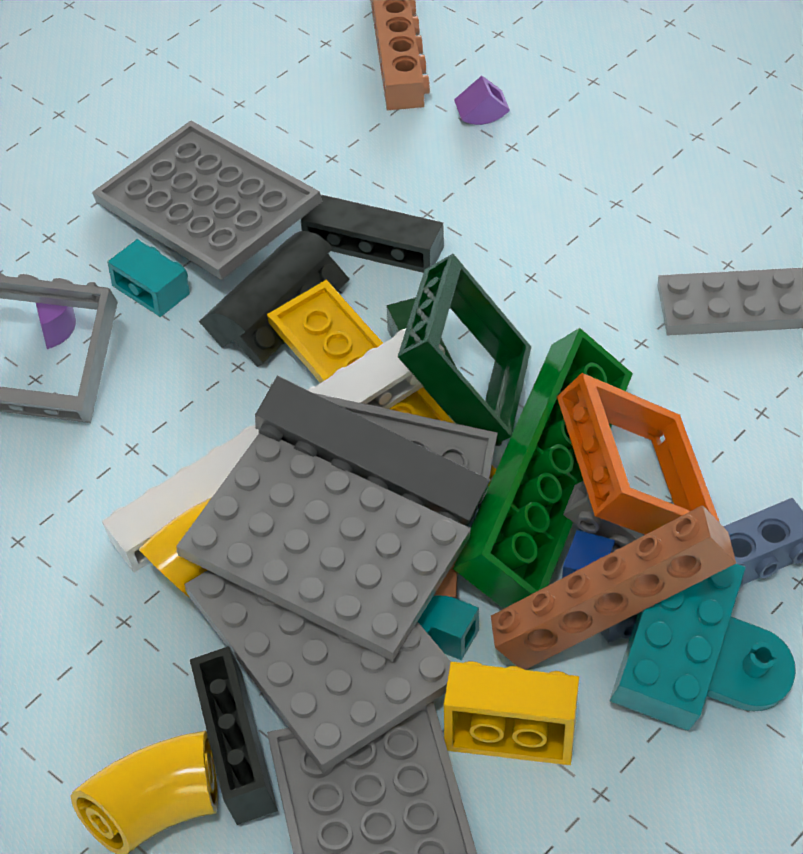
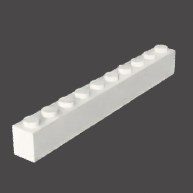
[102,329,445,572]

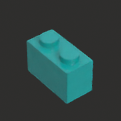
[107,239,190,317]

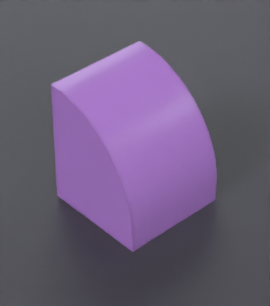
[454,75,510,125]
[36,303,76,349]

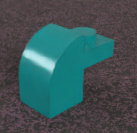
[418,595,479,661]

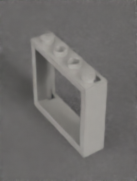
[0,273,118,423]

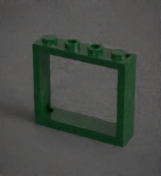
[397,254,531,446]

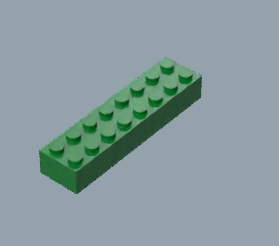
[453,328,633,609]

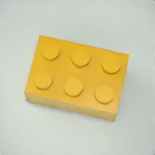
[444,661,579,766]

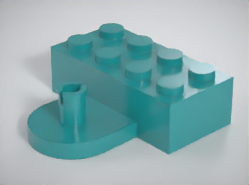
[609,563,796,731]

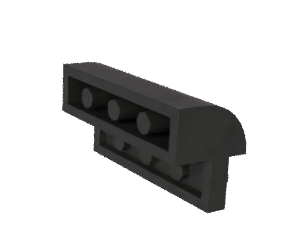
[199,231,350,367]

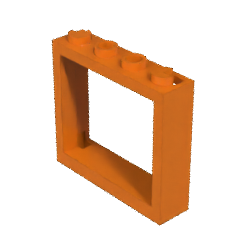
[557,373,720,535]

